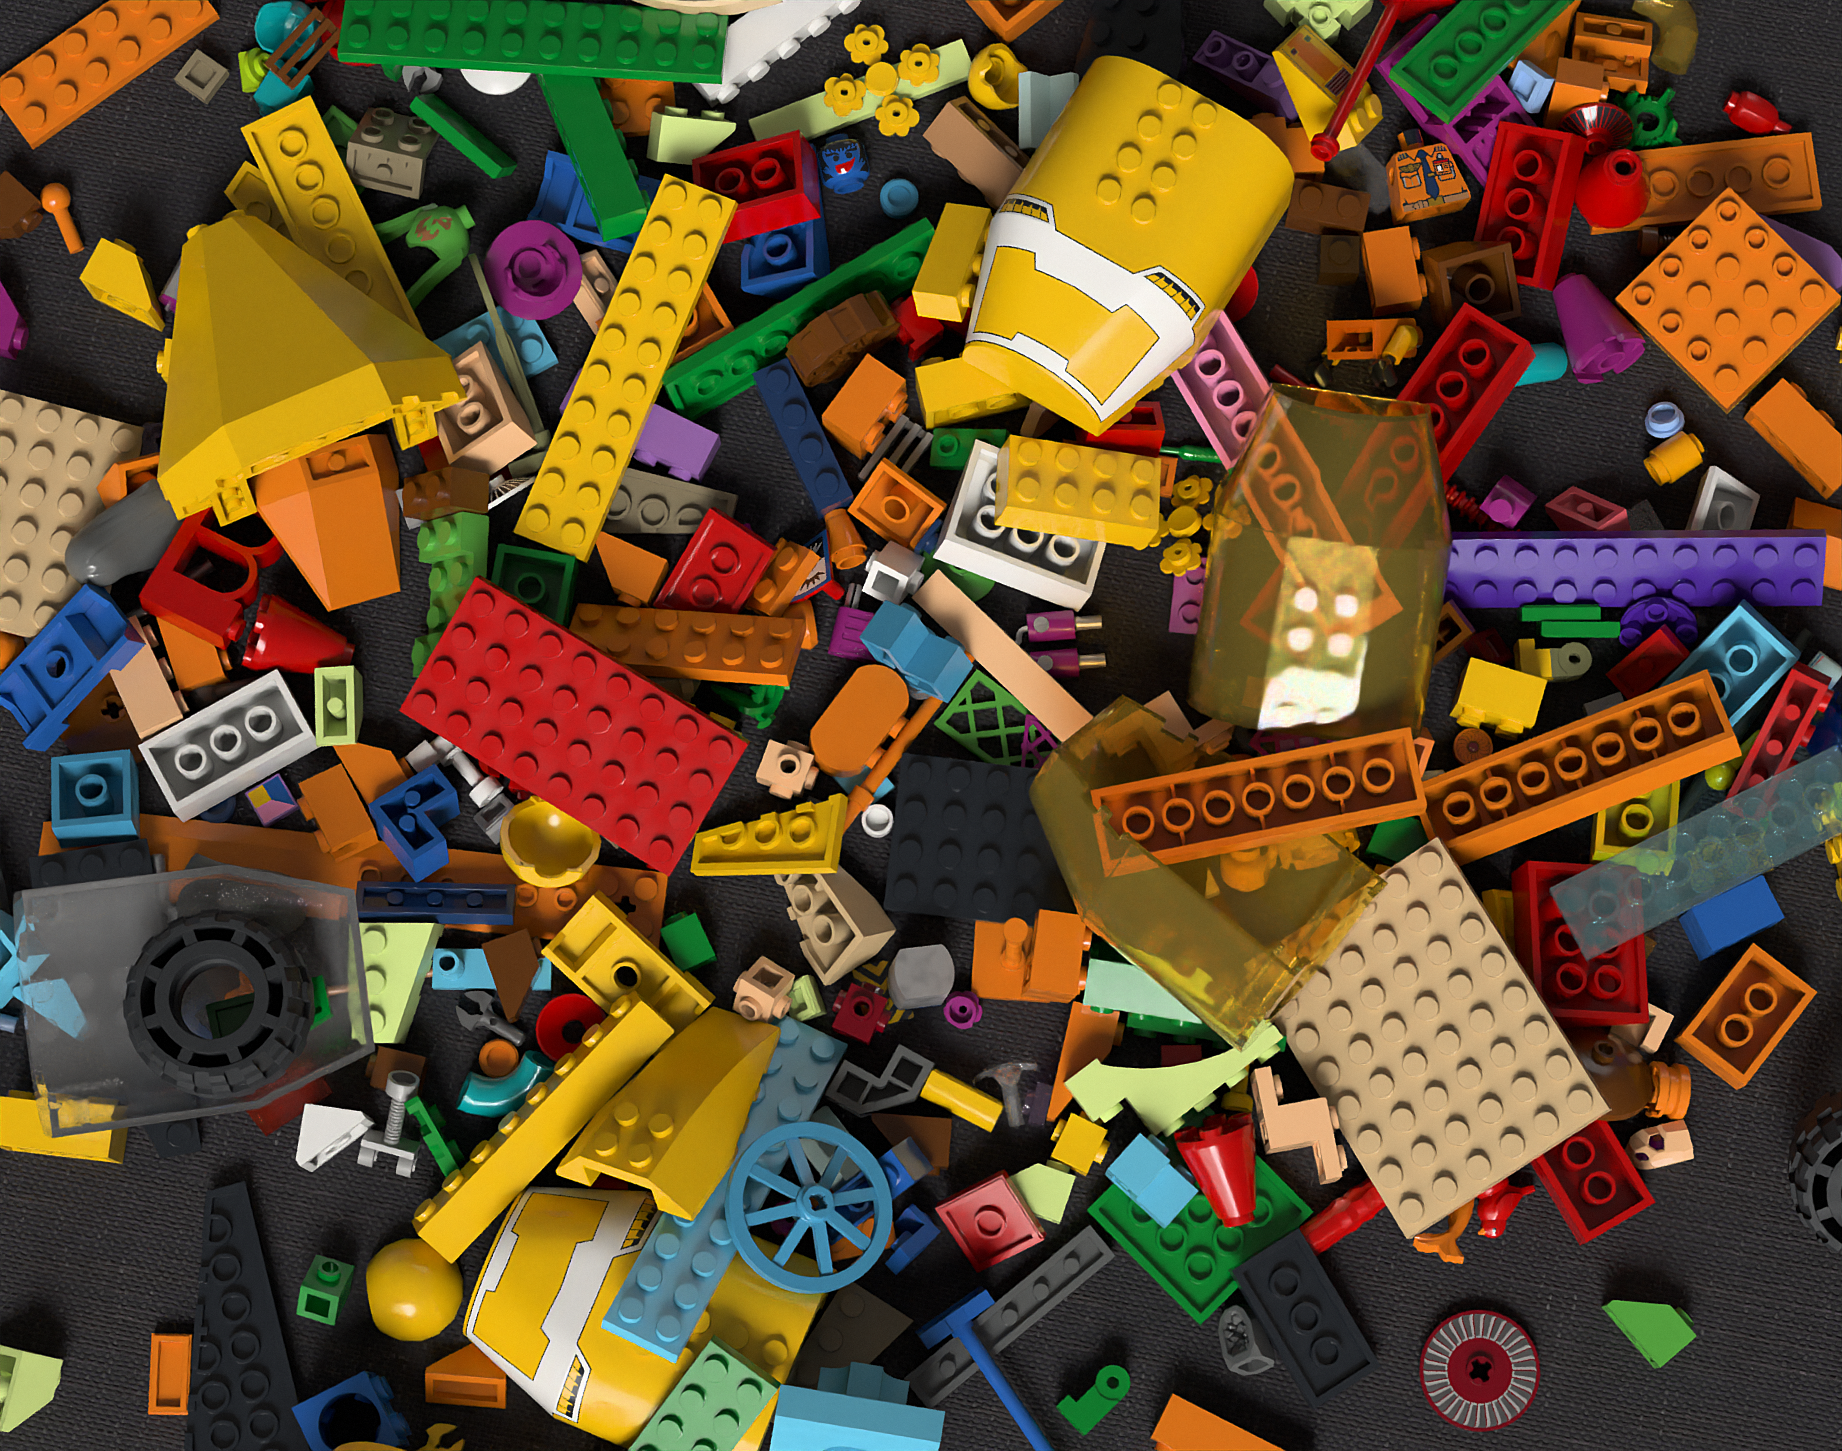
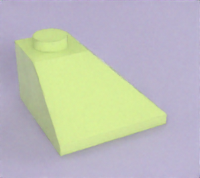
[0,1345,63,1432]

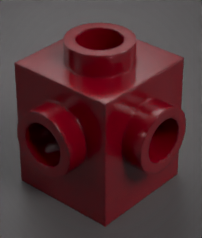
[832,981,892,1046]

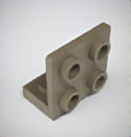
[346,107,440,199]

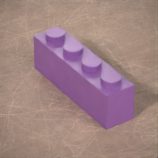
[559,368,721,484]

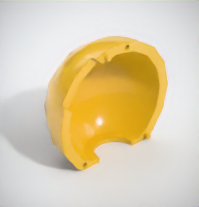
[500,796,601,888]
[366,1238,463,1341]

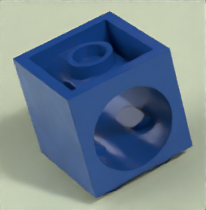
[292,1371,412,1451]

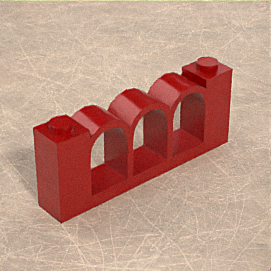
[139,442,335,651]

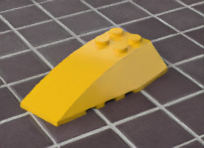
[556,1006,781,1221]

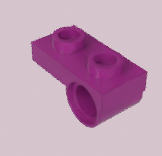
[1168,555,1216,636]

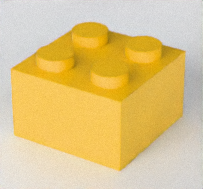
[1449,657,1547,741]

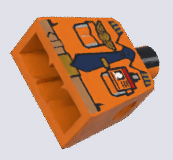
[1386,129,1471,225]

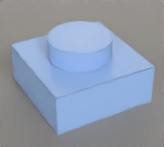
[1507,60,1555,113]

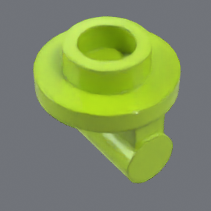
[238,48,270,93]

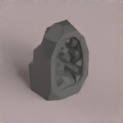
[1218,1303,1274,1376]

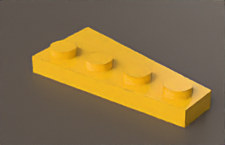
[690,793,848,876]

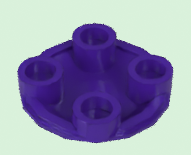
[1619,597,1698,652]

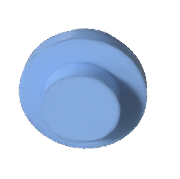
[1645,402,1685,438]

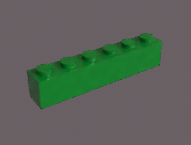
[535,73,651,242]

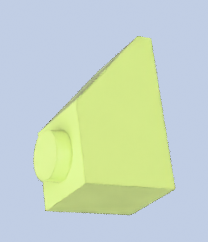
[314,666,363,747]
[1010,1160,1076,1224]

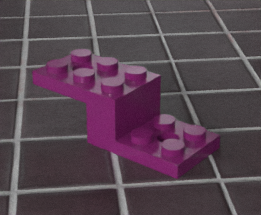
[1374,14,1537,189]

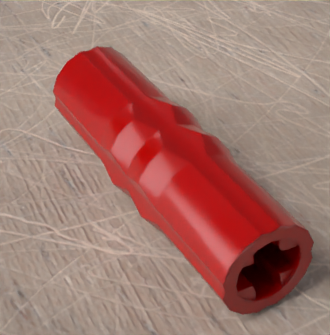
[1299,1177,1386,1257]

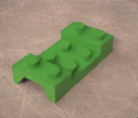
[411,512,489,677]

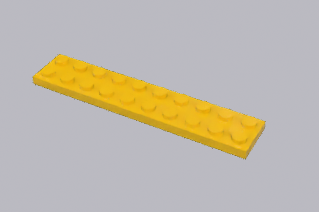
[513,173,738,563]

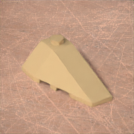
[774,864,897,986]

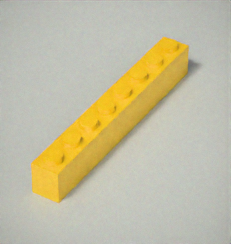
[412,990,675,1264]

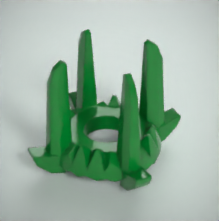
[1613,86,1683,150]
[711,679,792,729]

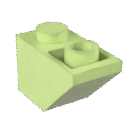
[647,106,736,165]

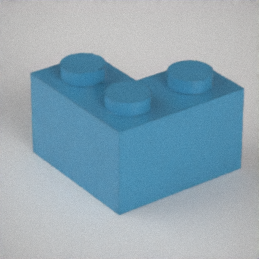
[859,600,973,703]

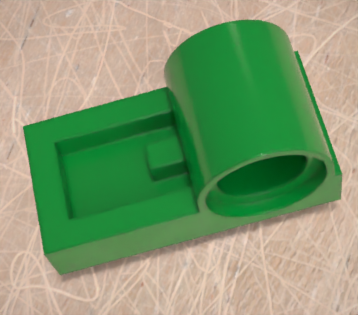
[930,428,1011,470]

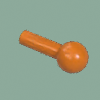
[40,183,84,254]

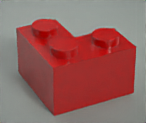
[1073,401,1166,458]

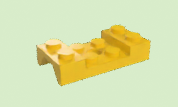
[541,890,716,1057]

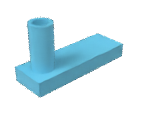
[432,949,553,991]

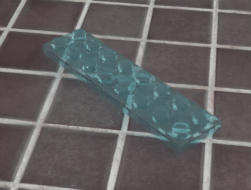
[1549,745,1842,961]

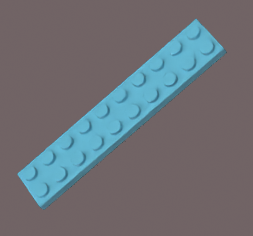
[601,1015,848,1364]

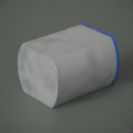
[887,944,955,1011]

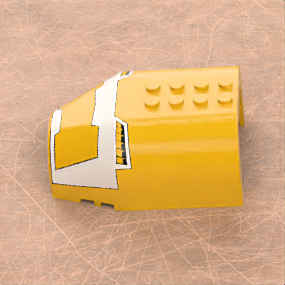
[963,56,1294,437]
[463,1186,838,1451]

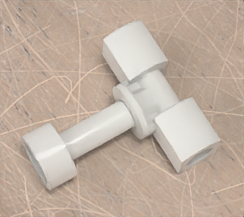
[405,736,503,808]

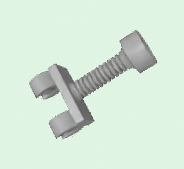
[358,1070,421,1178]

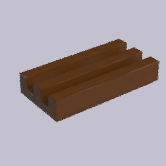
[263,7,341,90]

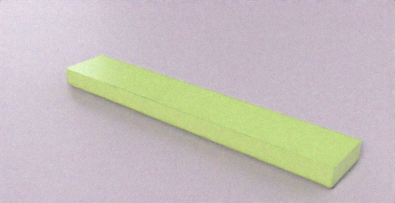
[748,39,972,141]

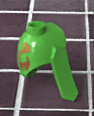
[373,203,476,310]

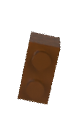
[1284,178,1371,240]
[402,466,489,521]

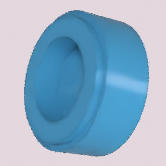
[880,178,919,219]

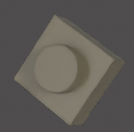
[174,49,230,104]

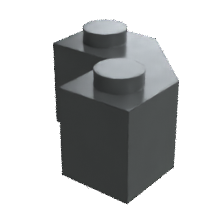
[825,1044,935,1118]

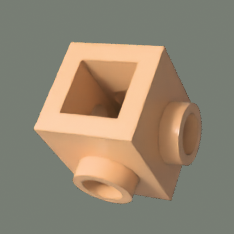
[756,740,819,800]
[732,956,795,1024]

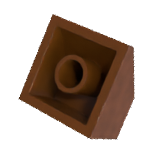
[1422,241,1522,332]

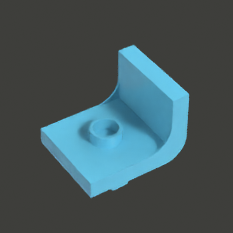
[769,1362,945,1451]

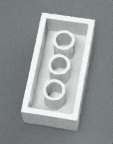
[138,669,321,823]

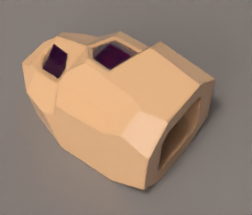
[1624,1119,1694,1170]

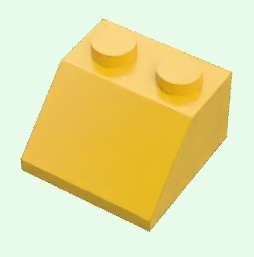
[80,238,165,332]

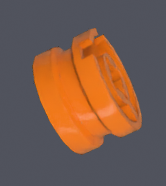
[1644,1061,1691,1120]

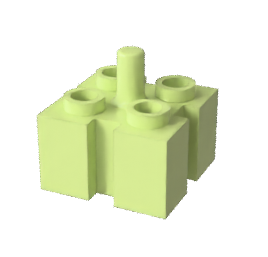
[1263,0,1374,46]

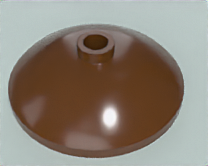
[1562,1027,1653,1121]

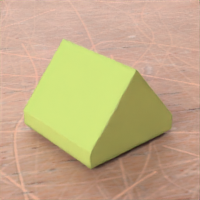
[788,975,827,1022]

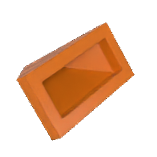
[425,1343,507,1409]

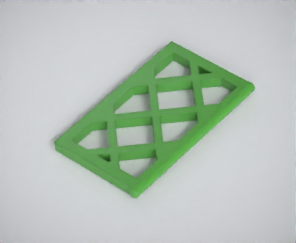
[934,669,1062,770]

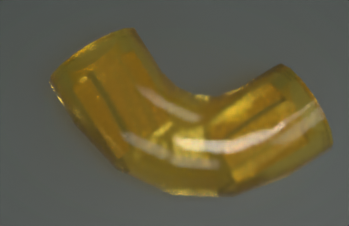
[1632,0,1699,75]

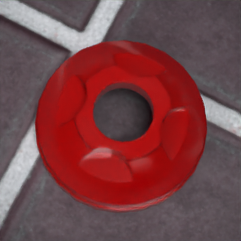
[536,993,606,1063]

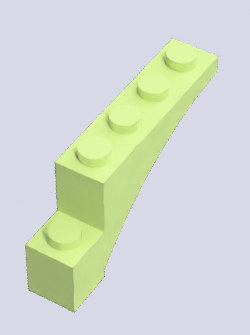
[1064,1025,1283,1137]

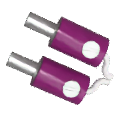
[1015,610,1106,679]

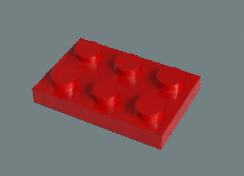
[653,506,778,615]

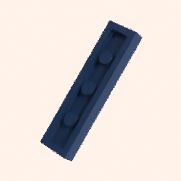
[353,881,517,925]

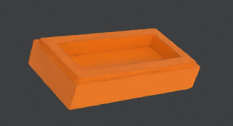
[148,1333,194,1415]

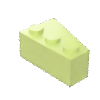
[354,923,445,1044]

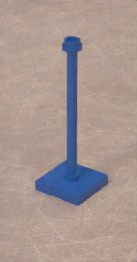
[915,1286,1055,1451]

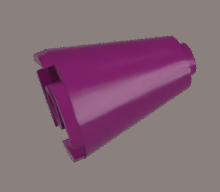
[1552,273,1646,384]

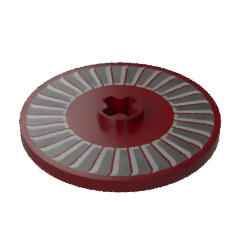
[1419,1310,1540,1432]

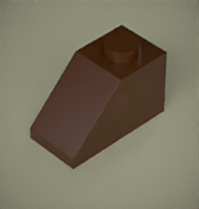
[0,170,46,239]
[481,928,545,1023]
[871,1113,952,1176]

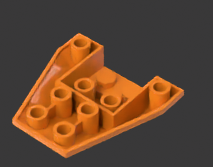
[247,434,400,612]

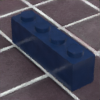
[752,358,854,521]

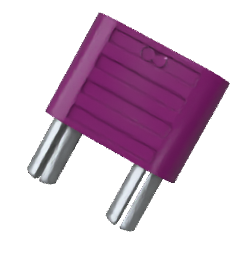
[828,583,879,665]

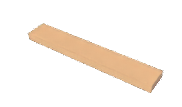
[911,569,1105,758]

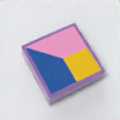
[245,773,300,828]

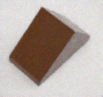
[1398,600,1476,675]

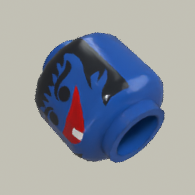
[816,134,870,194]

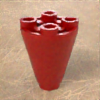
[1574,149,1651,229]
[241,593,355,674]
[1173,1112,1256,1228]

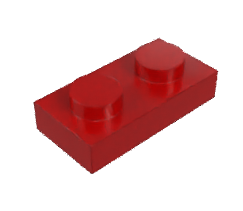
[1606,624,1691,700]

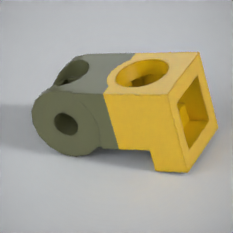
[1513,639,1592,683]

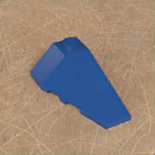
[741,143,830,301]

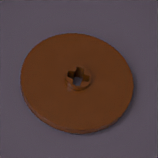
[60,672,145,763]

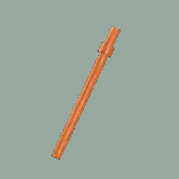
[843,650,975,834]

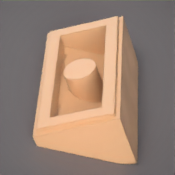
[573,249,618,335]

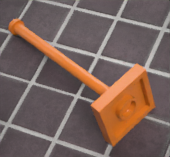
[971,918,1050,1003]

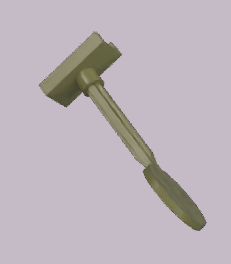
[468,253,552,479]

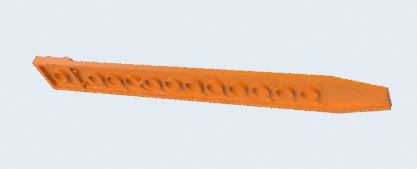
[38,813,669,951]

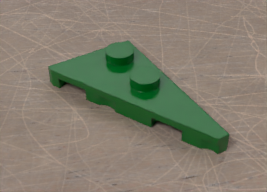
[404,1096,492,1226]

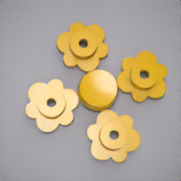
[824,24,940,137]
[1133,475,1246,577]

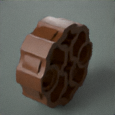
[785,290,901,387]

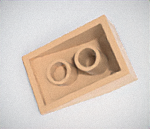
[434,341,538,476]

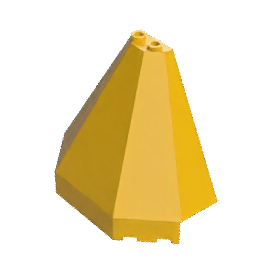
[157,209,468,527]

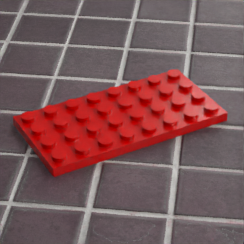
[399,575,751,877]

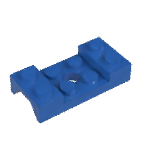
[527,150,662,254]
[0,584,146,752]

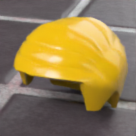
[968,43,1028,110]

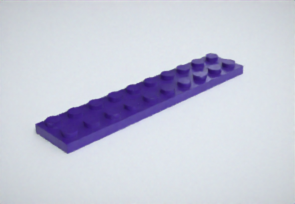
[1426,529,1827,608]

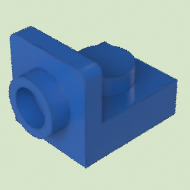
[885,1204,940,1275]

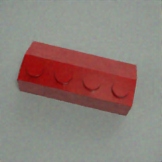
[1474,121,1587,291]

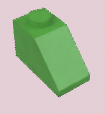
[1602,1300,1697,1369]

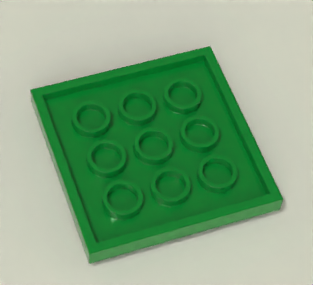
[1087,1106,1313,1326]

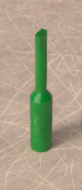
[1159,444,1223,464]

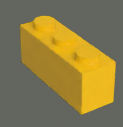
[912,203,993,322]

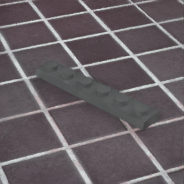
[904,1225,1115,1409]

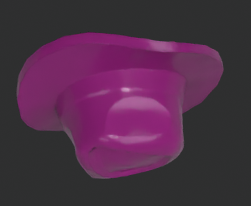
[483,220,583,320]

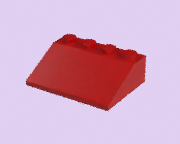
[1511,861,1649,1029]

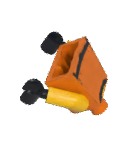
[1306,318,1423,387]

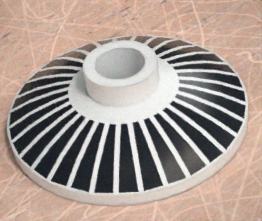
[480,474,536,515]

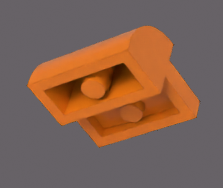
[1568,12,1653,94]

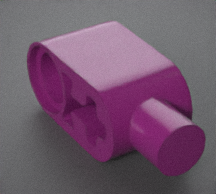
[1479,474,1538,531]

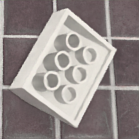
[933,439,1107,612]

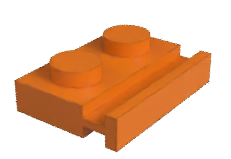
[745,538,821,617]

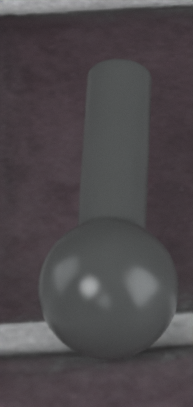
[190,676,261,710]

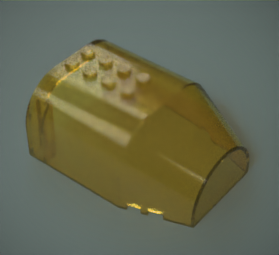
[1186,383,1453,741]
[1028,695,1388,1053]

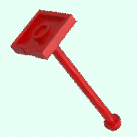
[1310,0,1456,161]

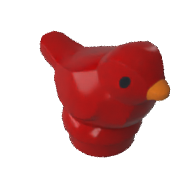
[1476,1177,1536,1238]

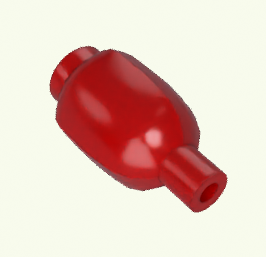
[1722,90,1792,136]

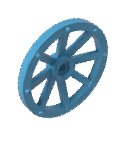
[725,1122,893,1294]

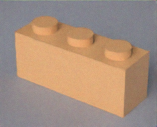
[109,615,190,743]

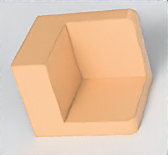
[1609,1003,1674,1055]

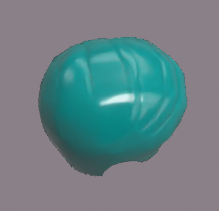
[254,0,320,62]

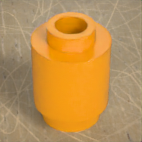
[1644,431,1704,486]

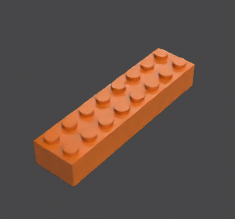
[1419,669,1742,866]
[1090,727,1427,877]

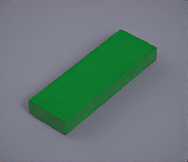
[409,93,518,179]

